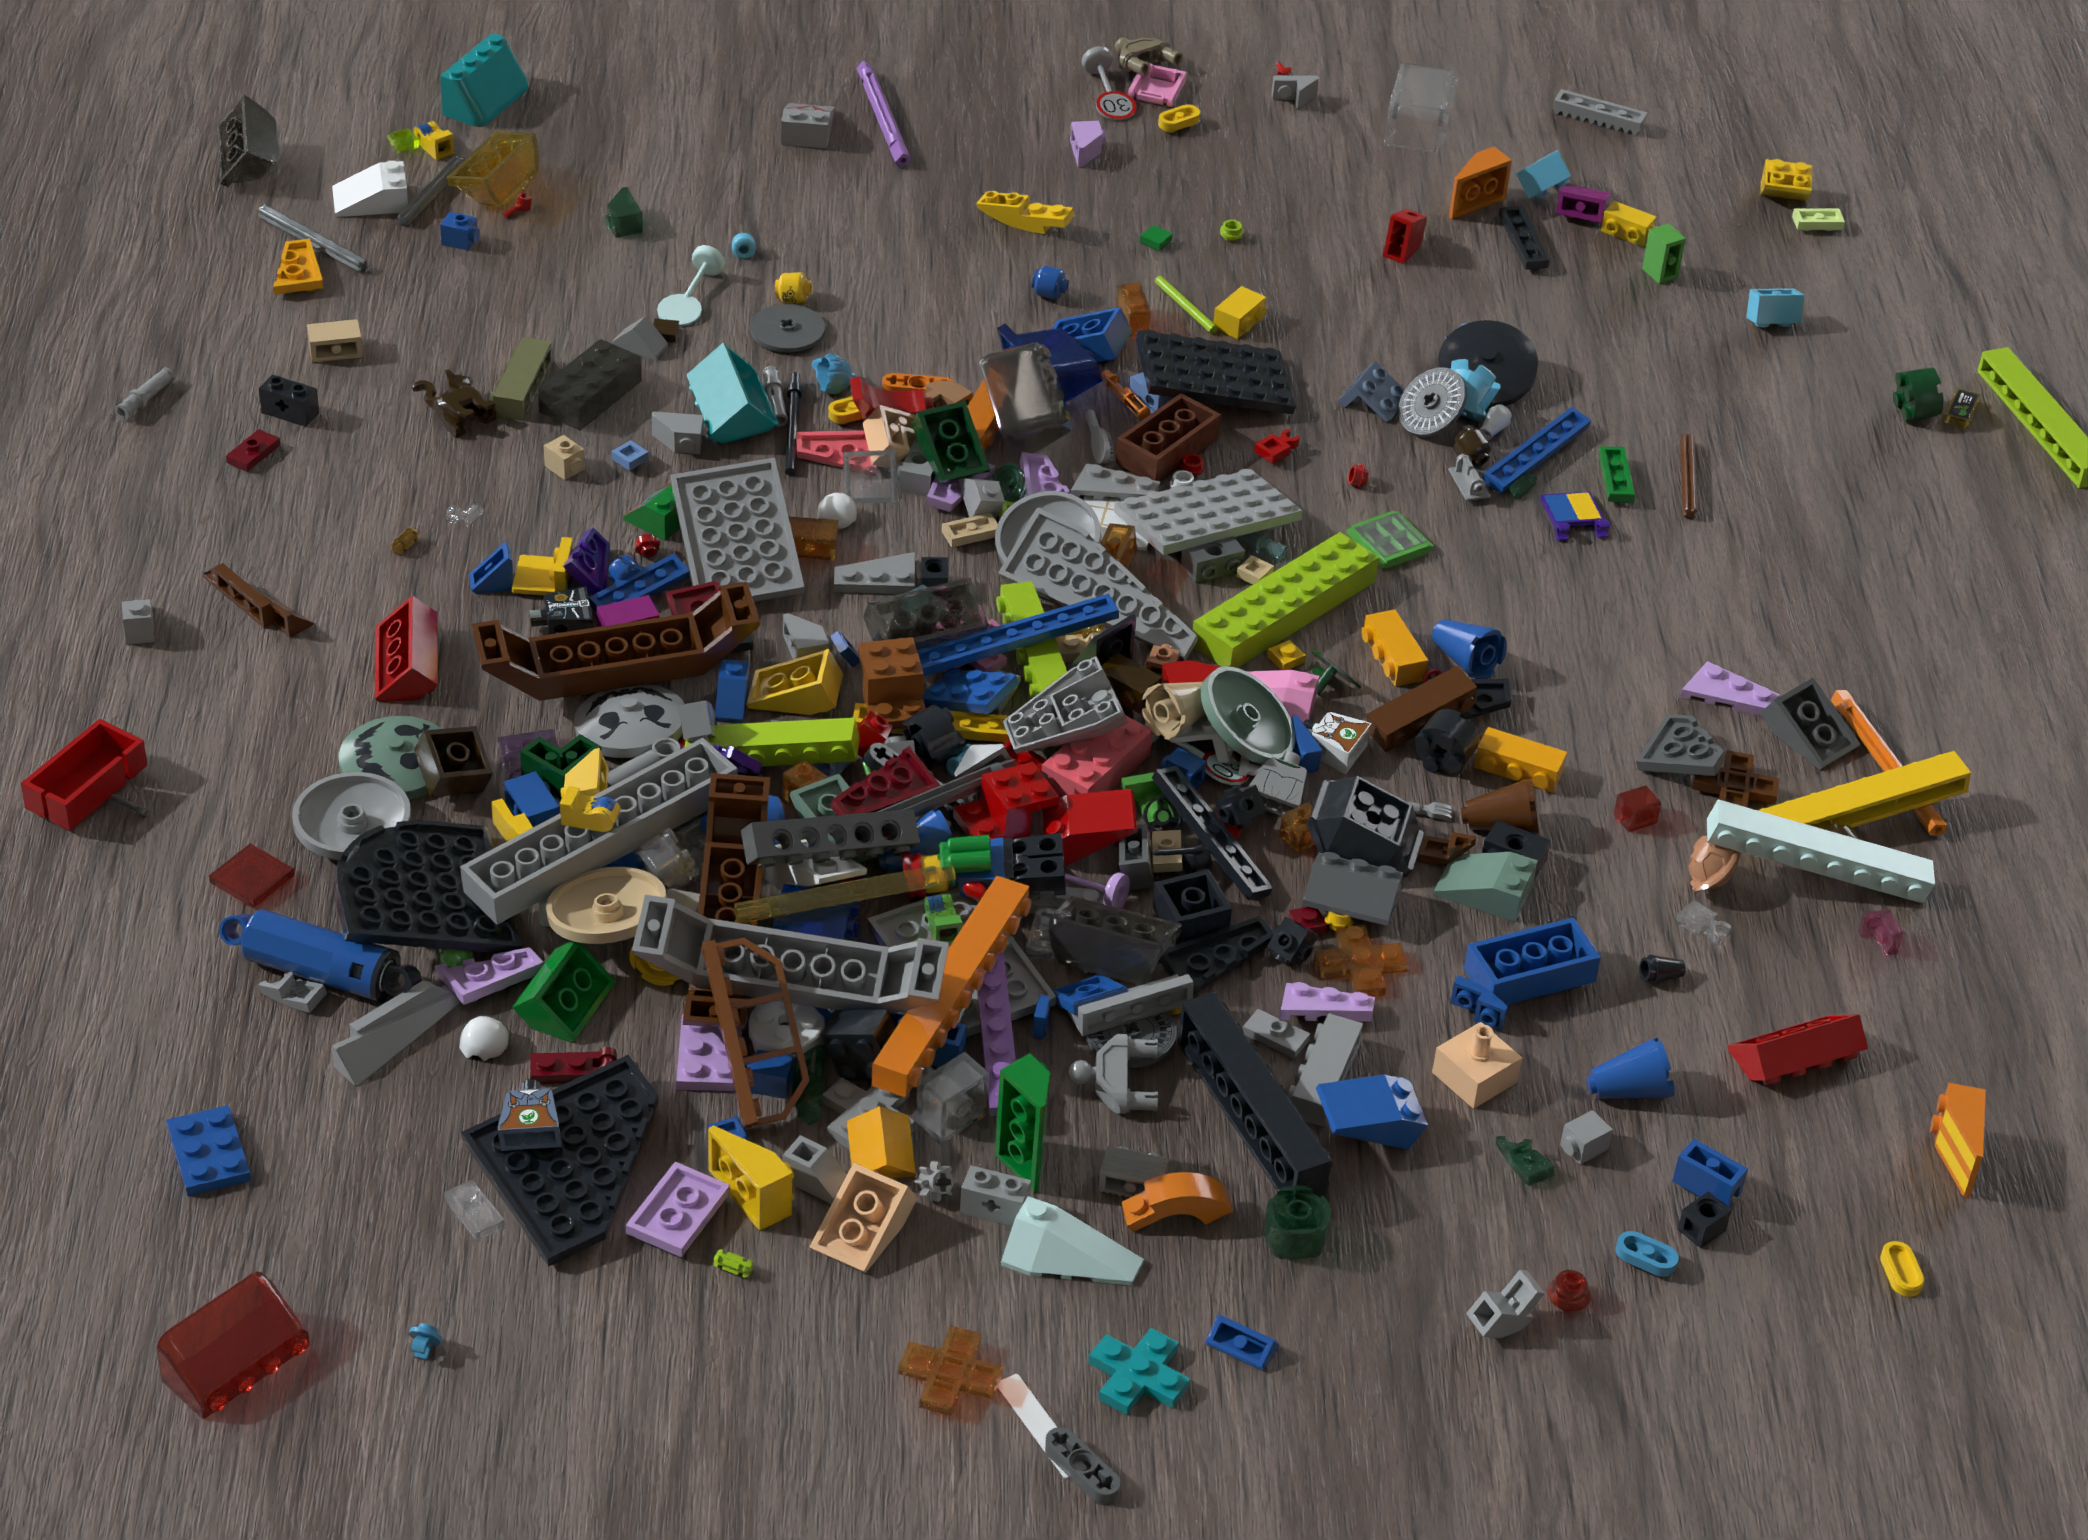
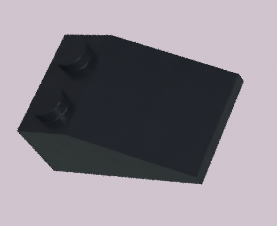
[1070,614,1137,669]

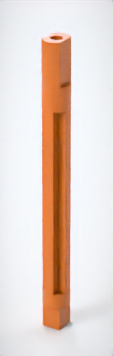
[1831,690,1947,835]

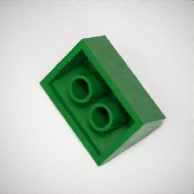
[512,941,616,1043]

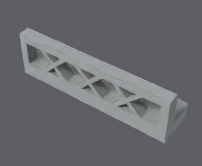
[1068,974,1193,1037]

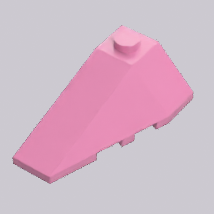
[1249,670,1319,722]

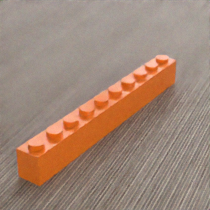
[872,876,1032,1097]

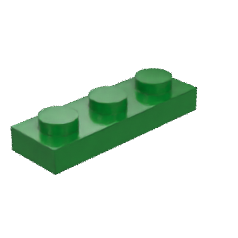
[1598,446,1635,503]

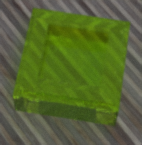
[387,128,419,152]

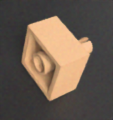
[1432,1022,1522,1109]

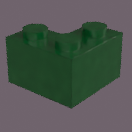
[520,734,602,800]

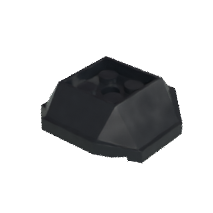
[1307,776,1424,878]

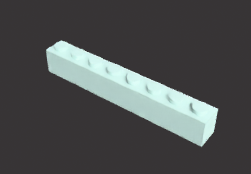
[1707,799,1935,903]

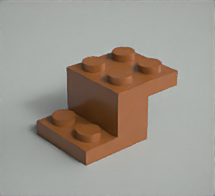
[858,637,925,730]

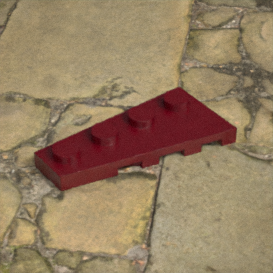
[830,746,941,815]

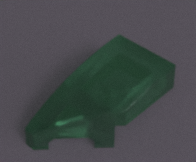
[1496,1136,1554,1186]

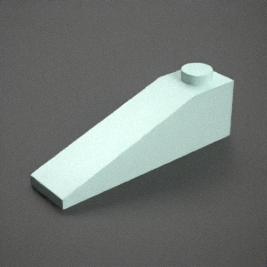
[1001,1196,1144,1286]

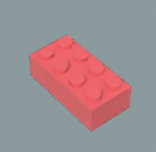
[1041,715,1153,799]

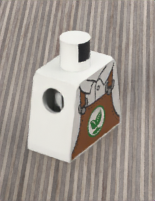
[1303,712,1372,774]

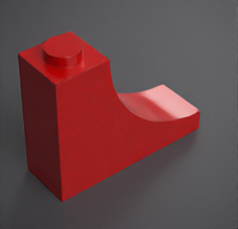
[850,376,934,421]

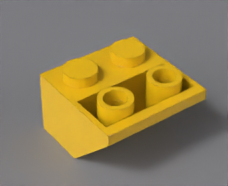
[1760,159,1812,201]

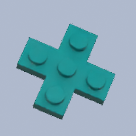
[1088,1328,1190,1415]

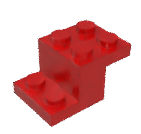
[953,762,1059,841]

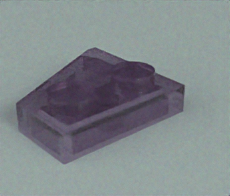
[497,729,558,780]

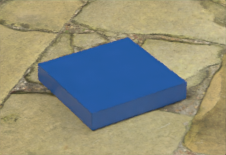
[1052,974,1128,1014]

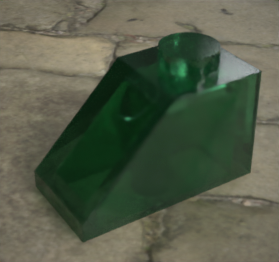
[604,187,643,238]

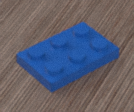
[923,668,1019,714]
[166,1105,251,1196]

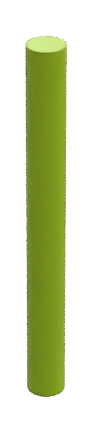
[1155,276,1218,334]

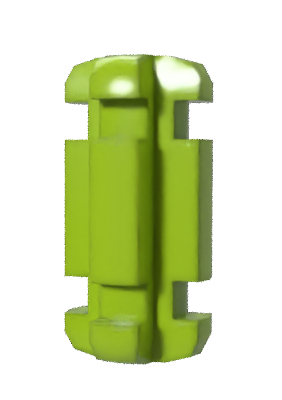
[714,1249,754,1278]

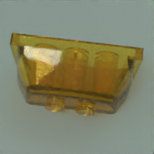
[446,131,539,207]

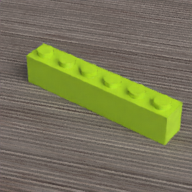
[685,718,860,766]

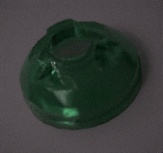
[990,463,1027,503]

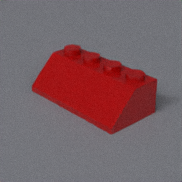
[375,595,438,702]
[1727,1014,1868,1085]

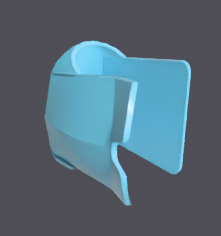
[1451,359,1501,422]

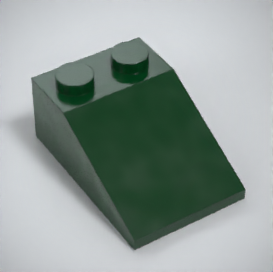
[912,401,990,483]

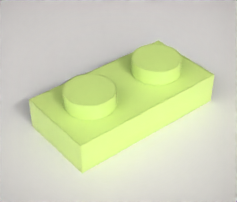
[1792,209,1845,231]

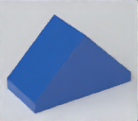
[469,541,513,594]

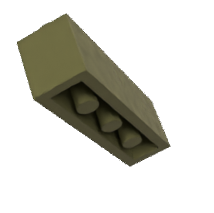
[490,337,552,421]

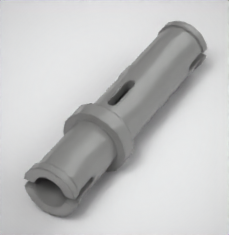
[762,366,788,427]
[114,367,174,420]

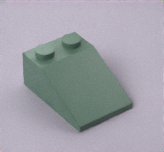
[790,774,885,864]
[1433,852,1538,922]

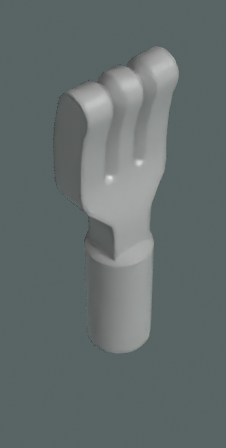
[1407,801,1453,822]

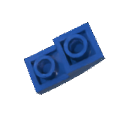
[1450,975,1508,1031]

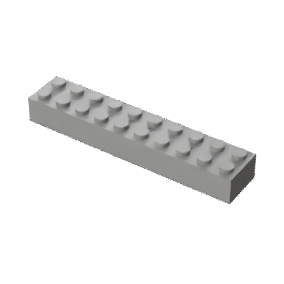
[460,738,738,925]

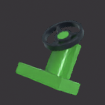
[1121,772,1183,831]

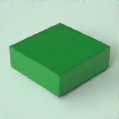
[1139,225,1173,251]

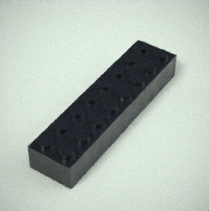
[1177,992,1333,1214]

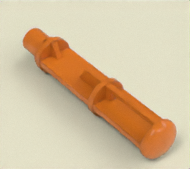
[1101,370,1151,421]

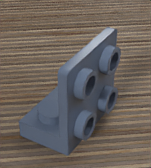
[1337,360,1405,423]

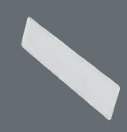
[996,1374,1086,1478]

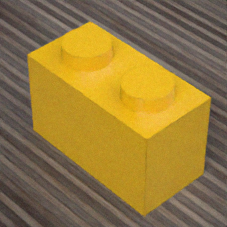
[1213,286,1267,339]

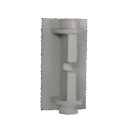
[1448,454,1490,501]

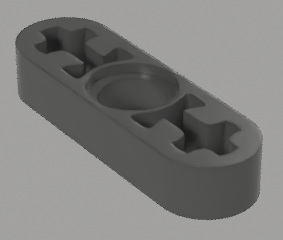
[1045,1427,1120,1505]

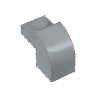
[1466,1270,1545,1338]

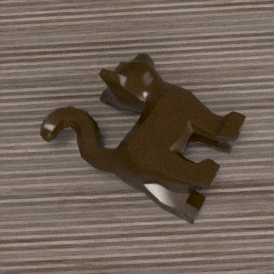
[412,369,497,438]

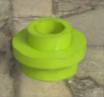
[1220,220,1244,241]

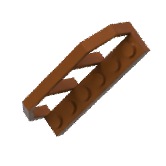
[701,937,810,1129]

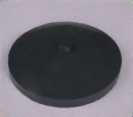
[1438,320,1538,409]

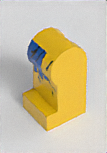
[414,121,455,160]
[560,786,621,832]

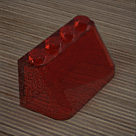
[156,1272,310,1420]

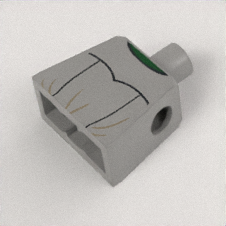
[1249,752,1307,821]

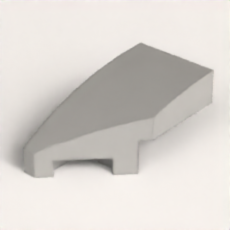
[258,972,327,1013]

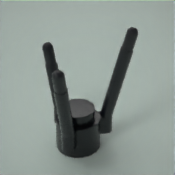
[1153,845,1212,873]

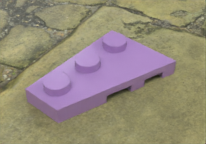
[1020,452,1070,497]

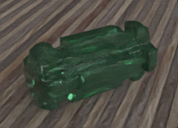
[1509,473,1537,497]

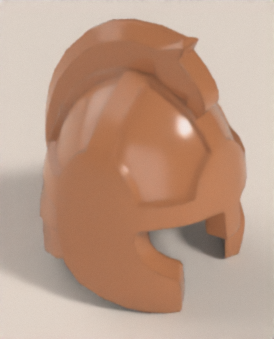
[1688,835,1741,893]

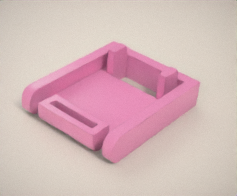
[1128,64,1186,107]

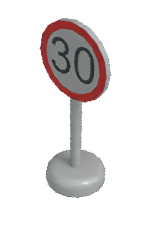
[1082,46,1136,121]

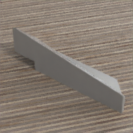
[332,980,460,1086]

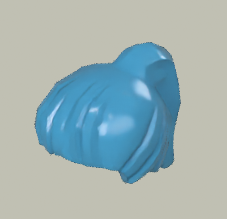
[811,354,857,394]

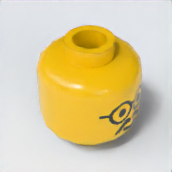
[775,272,812,304]

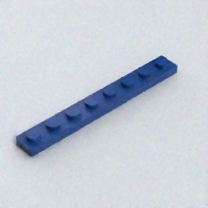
[917,593,1119,676]

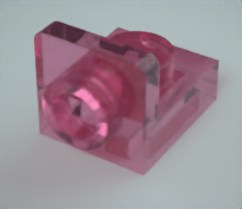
[1858,909,1903,955]

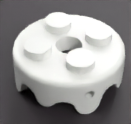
[749,1001,825,1059]

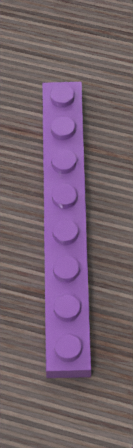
[976,952,1016,1116]

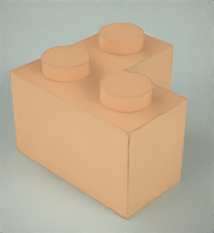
[863,405,917,469]

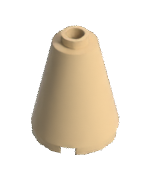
[1142,682,1206,740]

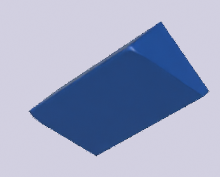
[1205,1314,1280,1371]

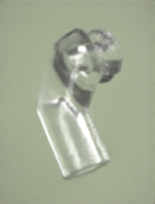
[446,502,484,527]

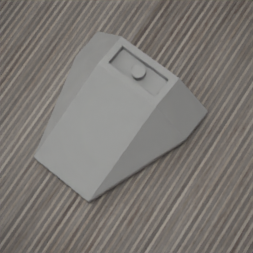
[1003,656,1128,754]

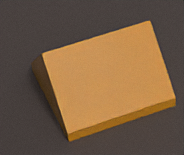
[846,1106,916,1178]

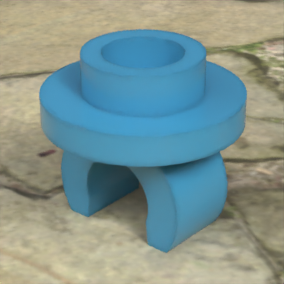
[409,1323,442,1360]

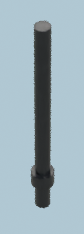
[785,372,802,476]

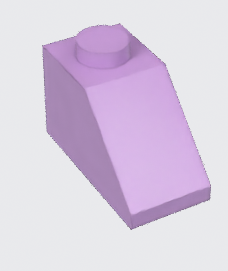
[1070,121,1106,167]

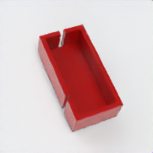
[21,718,148,831]

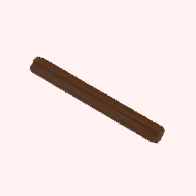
[1680,433,1698,519]

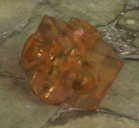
[1279,802,1315,852]

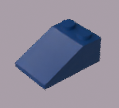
[1041,307,1132,363]
[1316,1075,1428,1150]

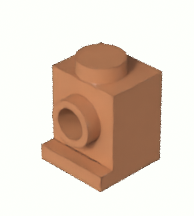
[1145,644,1180,676]

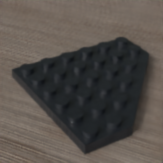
[461,1055,659,1267]

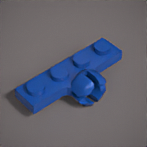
[589,553,690,613]

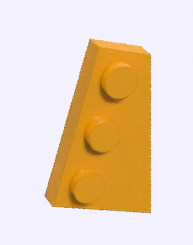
[273,238,323,295]

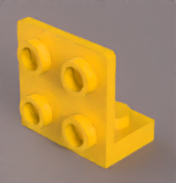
[512,537,573,595]

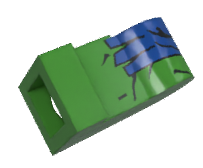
[925,894,962,946]

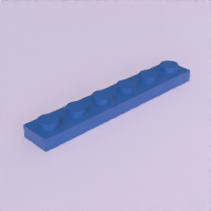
[1482,407,1592,494]

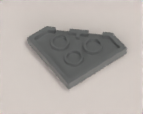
[1636,714,1726,776]

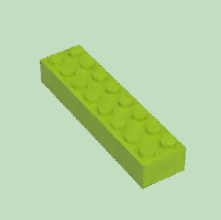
[1192,532,1379,668]

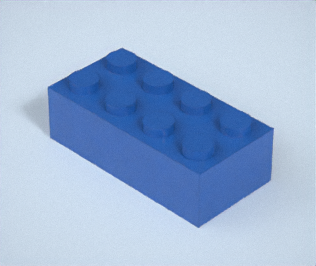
[1464,917,1601,1005]

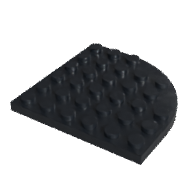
[333,820,522,953]

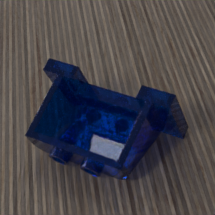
[997,323,1102,418]

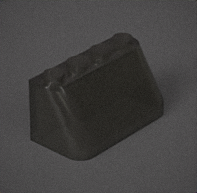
[980,342,1072,453]

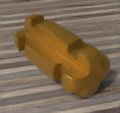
[390,527,419,555]

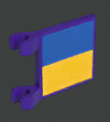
[1540,491,1610,541]

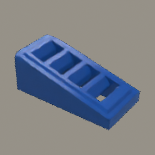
[1291,715,1323,774]

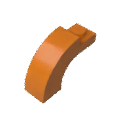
[1122,1172,1233,1232]

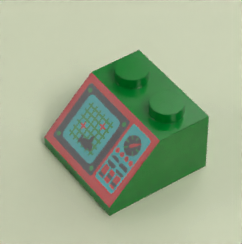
[624,483,681,540]

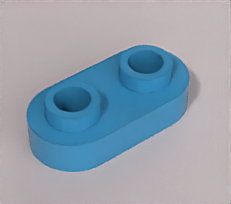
[1616,1231,1679,1277]

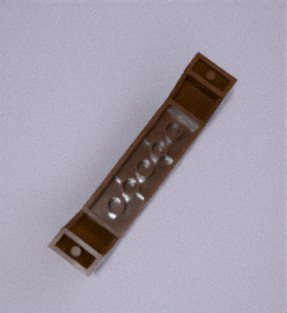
[471,582,760,701]
[683,773,770,1029]

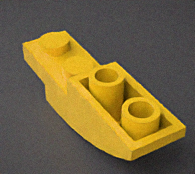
[976,191,1074,234]

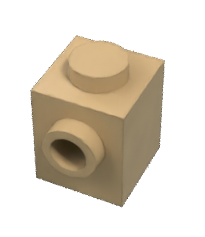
[544,435,585,480]

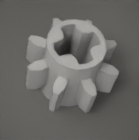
[915,1161,957,1202]

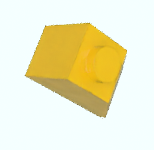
[561,748,609,798]

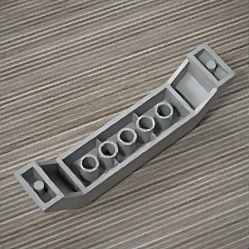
[632,894,949,1014]

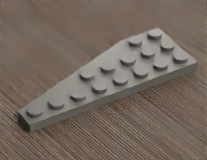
[998,507,1198,661]

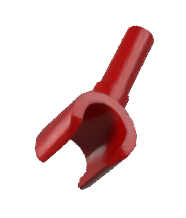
[1276,62,1292,76]
[503,193,532,218]

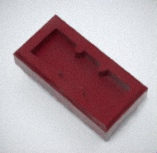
[226,429,280,472]

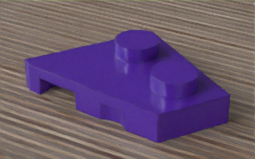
[712,745,762,775]

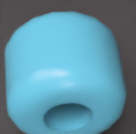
[732,233,756,259]

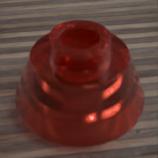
[1547,1270,1591,1312]

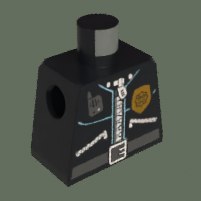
[529,586,593,635]

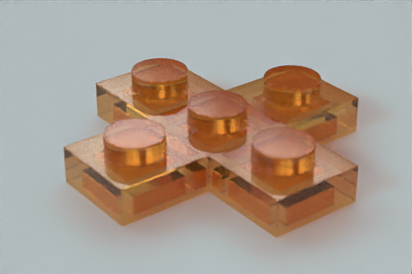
[1314,925,1408,997]
[898,1325,1003,1416]

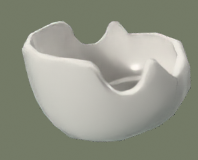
[817,493,857,530]
[459,1016,509,1061]

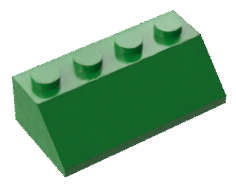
[995,1053,1050,1193]

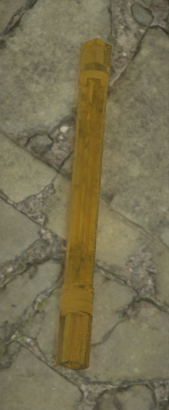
[734,865,956,923]

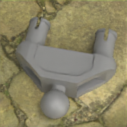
[1068,1034,1158,1114]

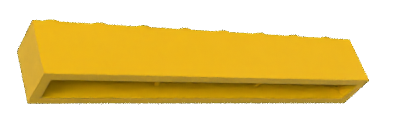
[1758,751,1971,830]

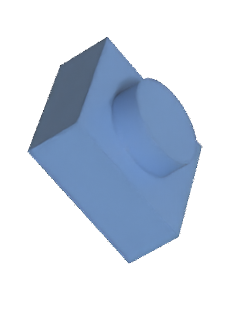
[612,440,649,471]

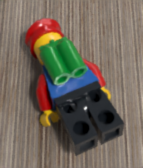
[902,833,1066,901]

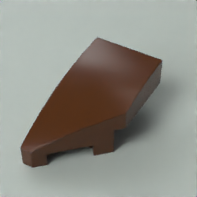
[1417,832,1476,865]

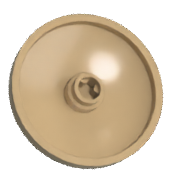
[546,867,667,944]

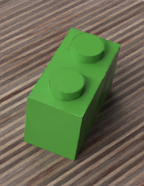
[1642,223,1686,284]

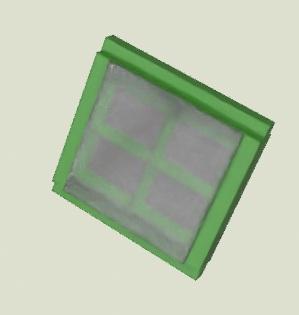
[1346,510,1434,569]

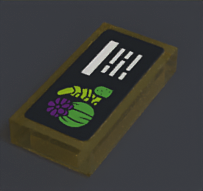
[1944,388,1981,428]

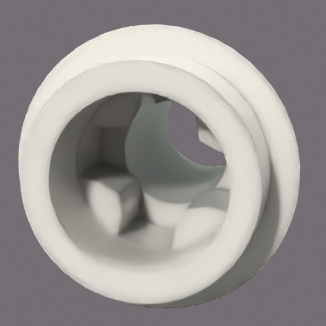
[1479,405,1512,440]

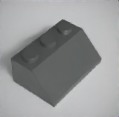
[1302,852,1403,926]

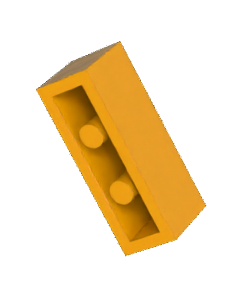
[1361,609,1428,687]
[1474,727,1567,793]

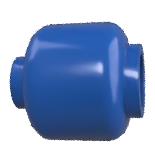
[1031,265,1069,300]

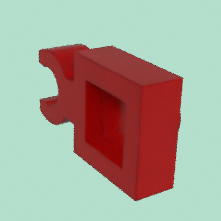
[1254,429,1300,464]

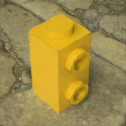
[1601,201,1657,247]

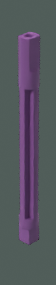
[857,60,911,168]

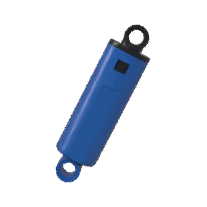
[219,909,422,1002]

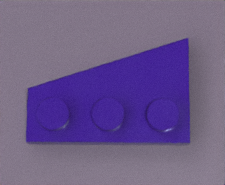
[563,527,610,595]

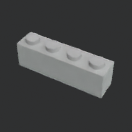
[1288,1013,1363,1127]

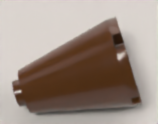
[1461,779,1539,834]

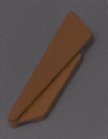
[202,563,314,637]

